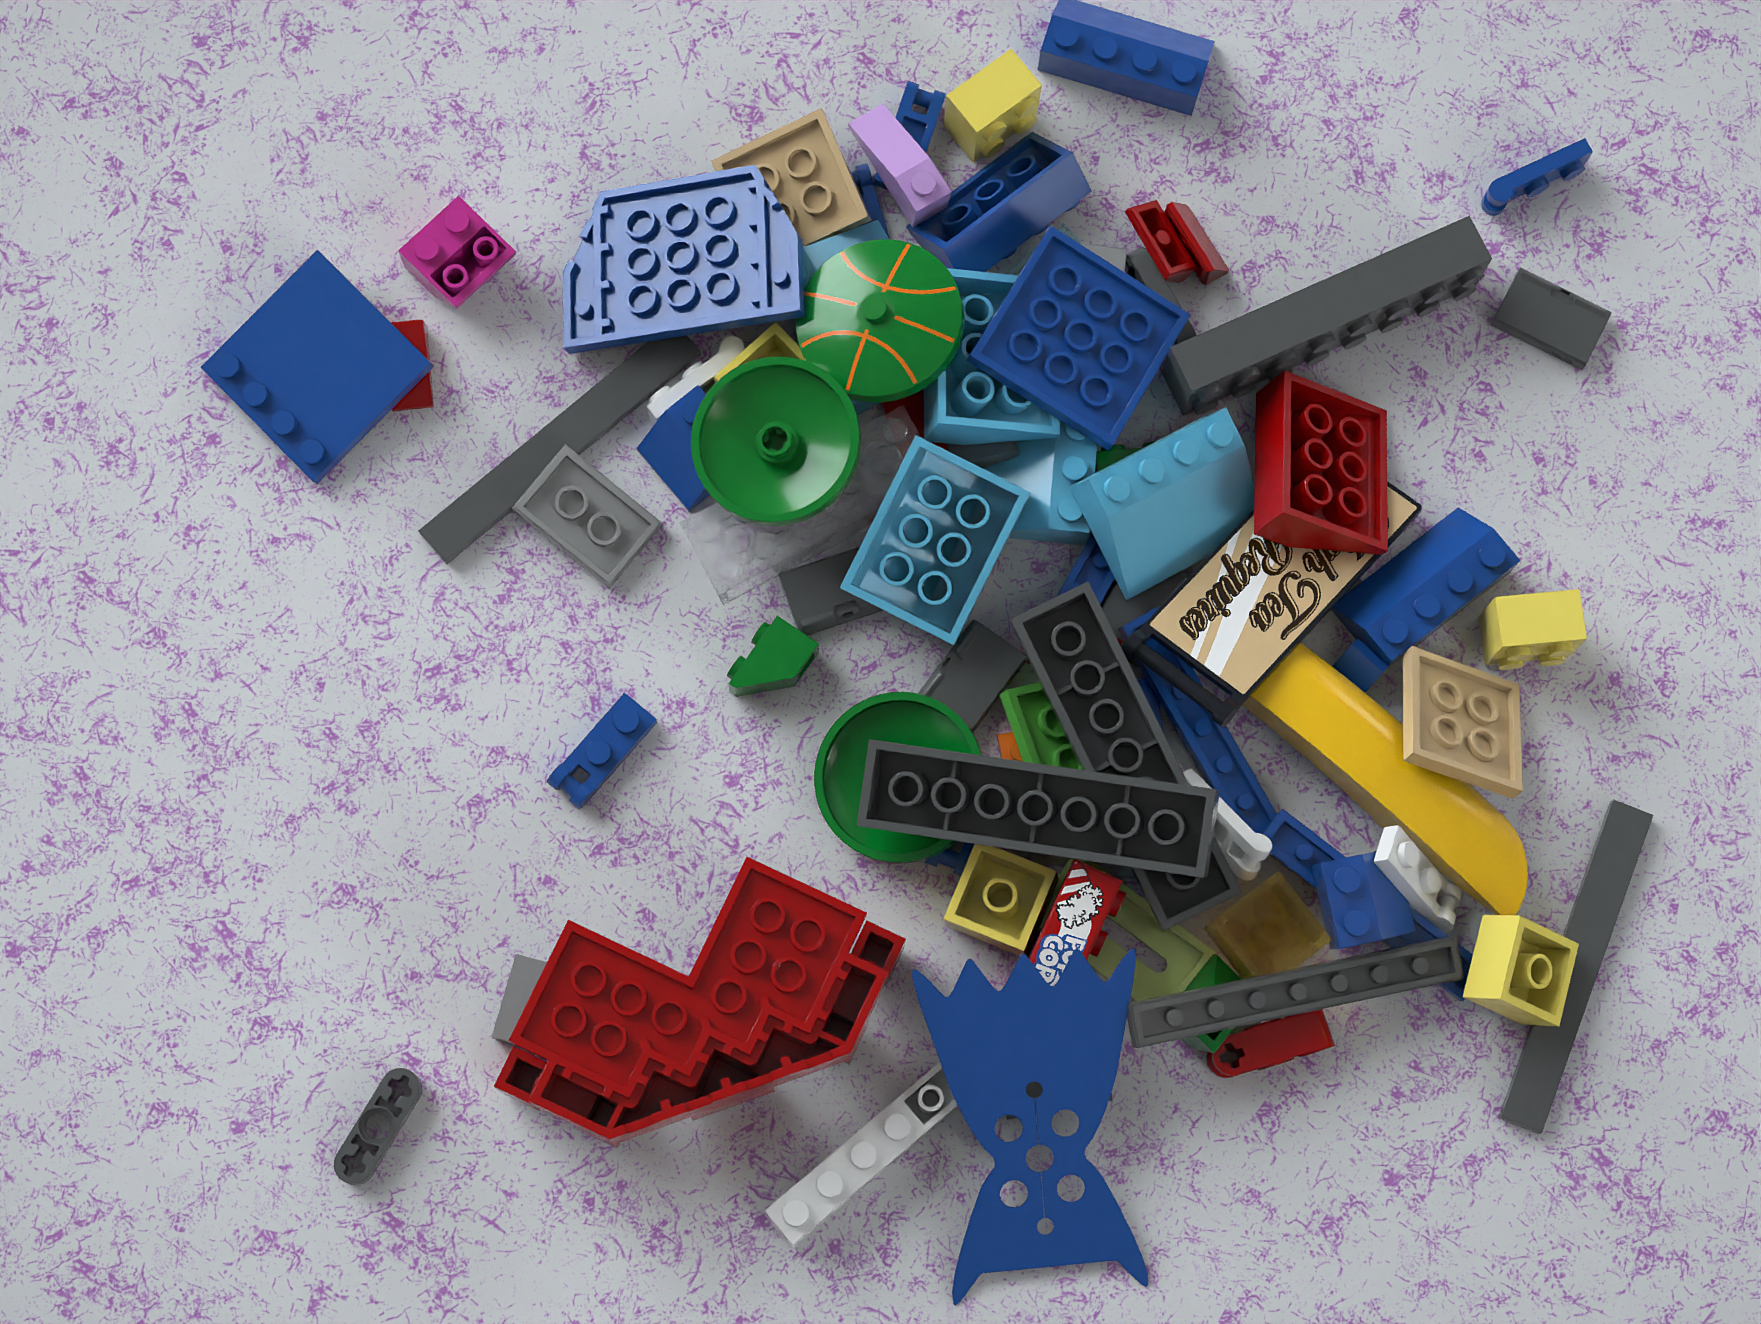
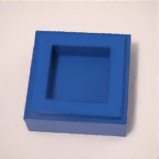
[1332,638,1389,693]

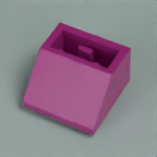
[398,195,516,309]

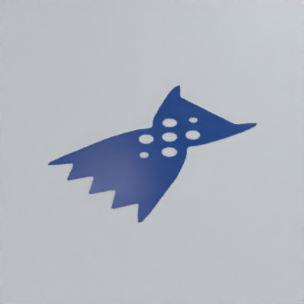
[912,948,1148,1306]

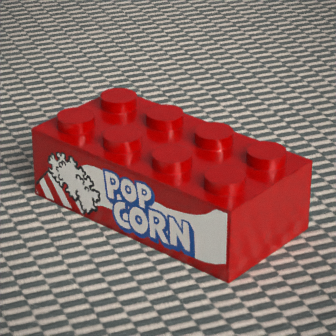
[1029,859,1126,986]

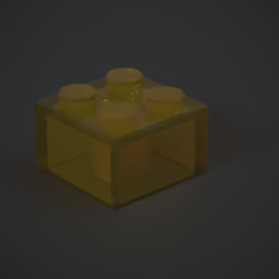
[1204,871,1332,979]

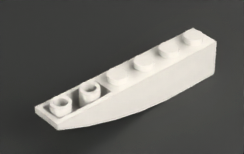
[764,1062,958,1248]

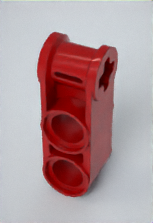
[1206,1009,1335,1078]

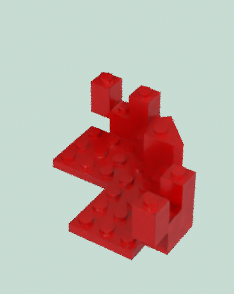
[494,857,906,1148]

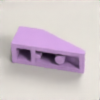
[848,104,952,227]

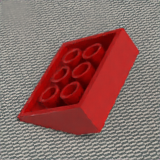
[1254,370,1388,555]

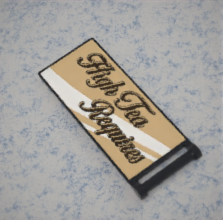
[1122,481,1422,728]

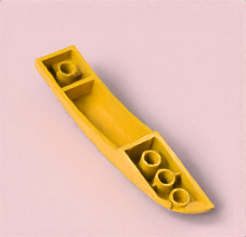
[1243,642,1528,915]

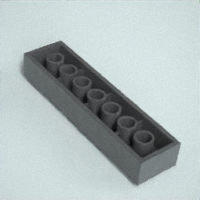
[1162,215,1492,416]
[1011,582,1242,932]
[857,739,1220,878]

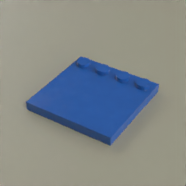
[966,225,1191,451]
[201,250,434,484]

